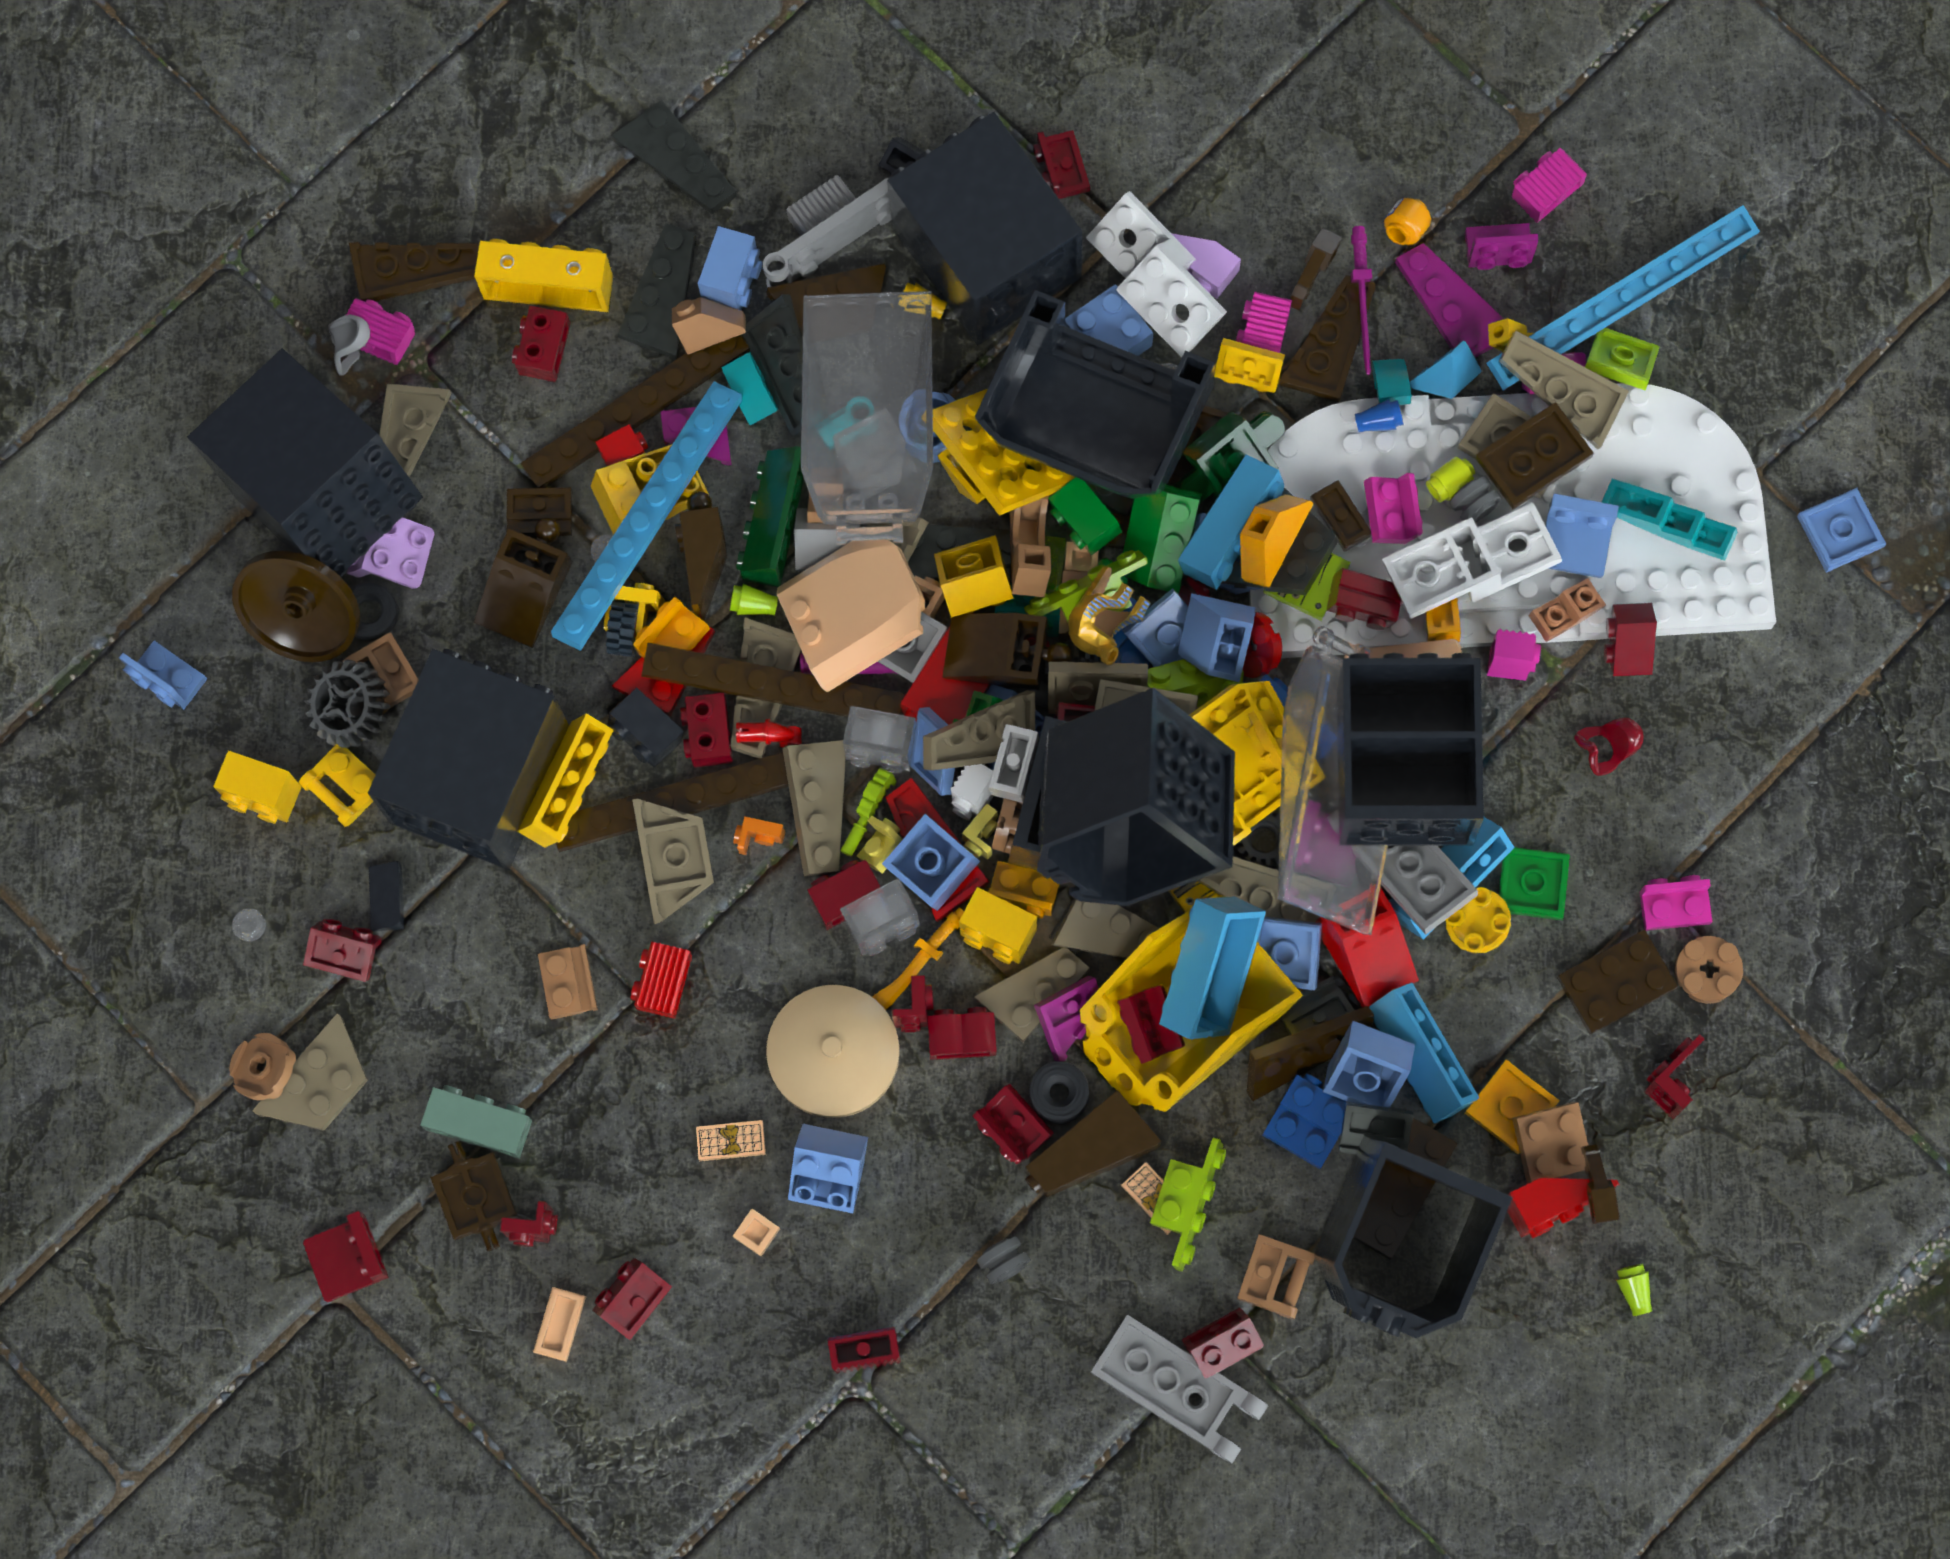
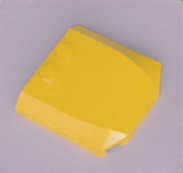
[1189,681,1323,846]

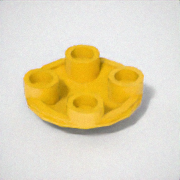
[1445,887,1511,953]

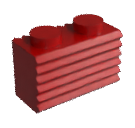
[631,942,692,1019]

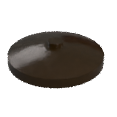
[232,551,360,662]

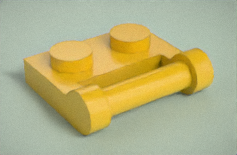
[299,744,375,827]

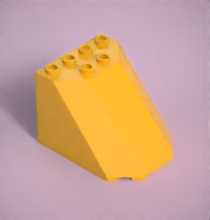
[1080,894,1303,1112]

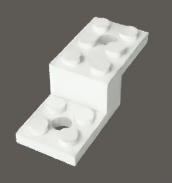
[1086,192,1227,358]
[1382,502,1562,619]

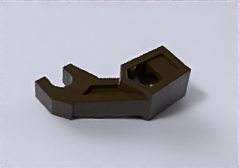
[1290,228,1343,311]
[1581,1144,1620,1224]

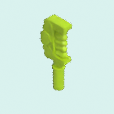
[840,768,897,857]

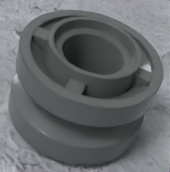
[1449,476,1502,522]
[977,1236,1031,1284]

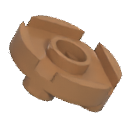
[991,796,1025,854]
[1675,936,1743,1004]
[229,1033,296,1100]

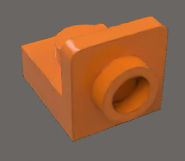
[733,817,785,855]

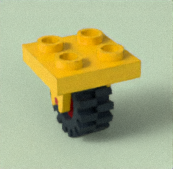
[603,583,666,657]

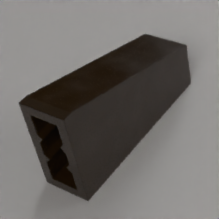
[1025,1090,1161,1197]

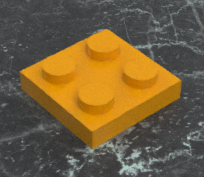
[1465,1060,1560,1154]

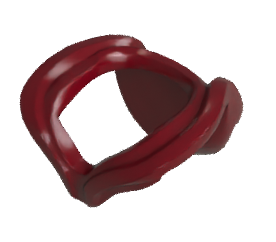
[1574,717,1644,776]

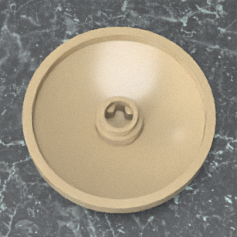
[767,985,900,1118]

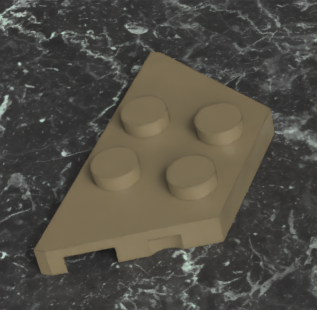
[632,799,714,924]
[252,1014,368,1131]

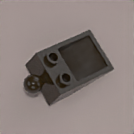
[675,491,728,621]
[474,518,573,648]
[942,613,1072,690]

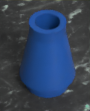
[1354,399,1404,433]

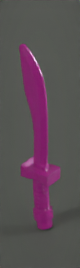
[1351,226,1372,375]

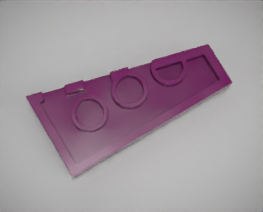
[1395,243,1504,358]

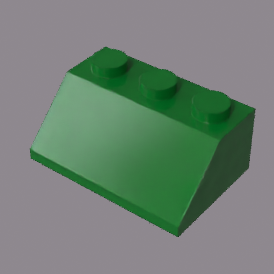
[1123,485,1202,594]

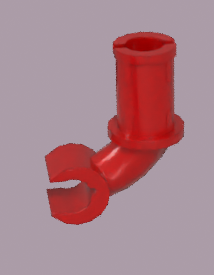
[736,719,802,748]

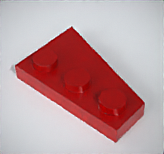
[612,627,715,716]

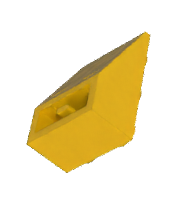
[591,444,709,535]

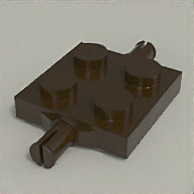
[430,1141,518,1252]

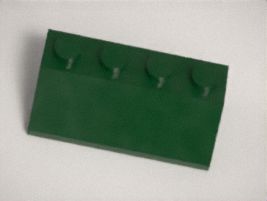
[736,446,807,587]

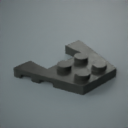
[1221,488,1338,596]

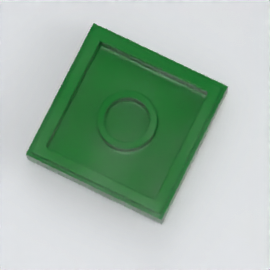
[1498,847,1570,920]

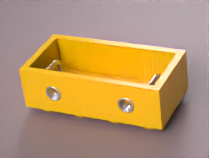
[474,239,613,312]

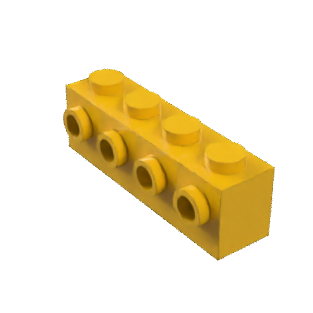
[517,713,613,848]

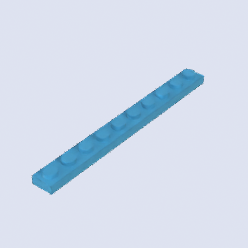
[1486,205,1760,390]
[551,381,742,651]

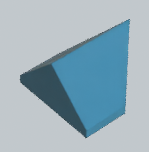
[1409,340,1482,399]

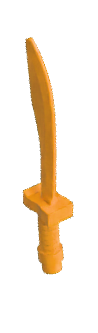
[872,907,964,1010]

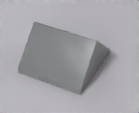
[794,508,862,571]
[878,612,947,683]

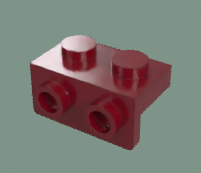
[1033,130,1090,199]
[892,975,934,1033]
[1118,984,1185,1064]
[973,1084,1054,1164]
[500,1201,558,1247]

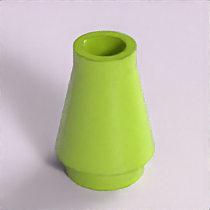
[730,584,778,615]
[1616,1264,1653,1316]

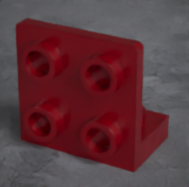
[1644,1034,1705,1120]
[303,1211,389,1302]

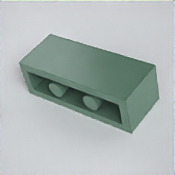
[420,1085,532,1159]

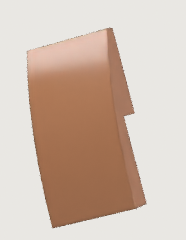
[1528,578,1606,642]

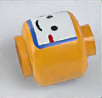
[1384,198,1431,245]

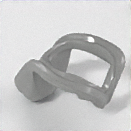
[328,314,370,376]

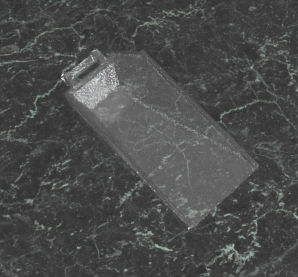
[801,291,933,545]
[1278,626,1388,935]

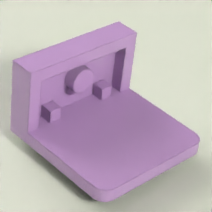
[347,517,434,589]

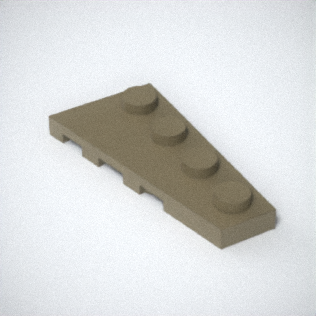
[1499,331,1629,450]
[1198,857,1334,922]

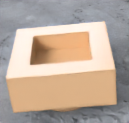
[1064,542,1098,572]
[733,1209,780,1256]

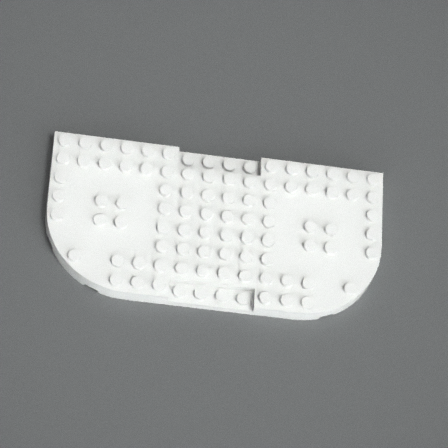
[1249,383,1776,658]

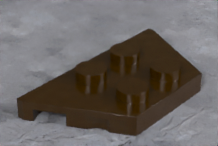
[766,263,886,345]

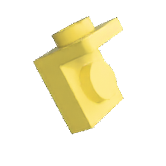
[962,804,998,860]
[857,816,903,874]

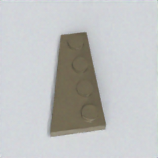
[731,618,802,759]
[923,690,1035,771]
[782,740,847,877]

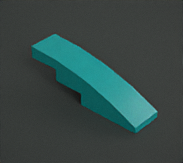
[1601,479,1738,561]

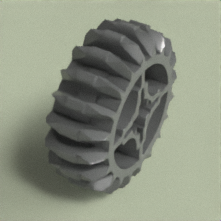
[304,660,391,748]

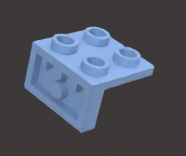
[1545,494,1619,578]
[119,641,207,709]

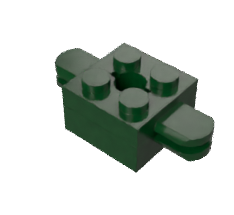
[1174,411,1285,503]

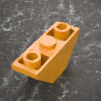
[1240,495,1313,588]

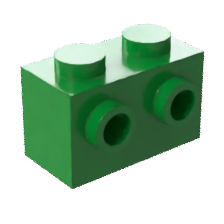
[1049,477,1122,556]

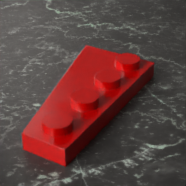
[885,778,990,922]

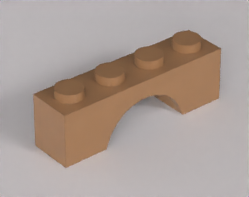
[1010,496,1051,597]

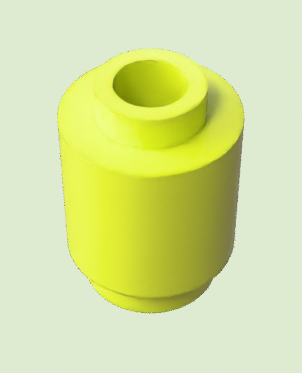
[1426,457,1476,503]

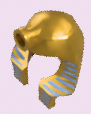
[1068,566,1151,665]

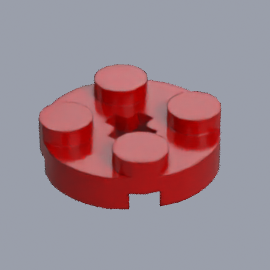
[1242,612,1282,678]

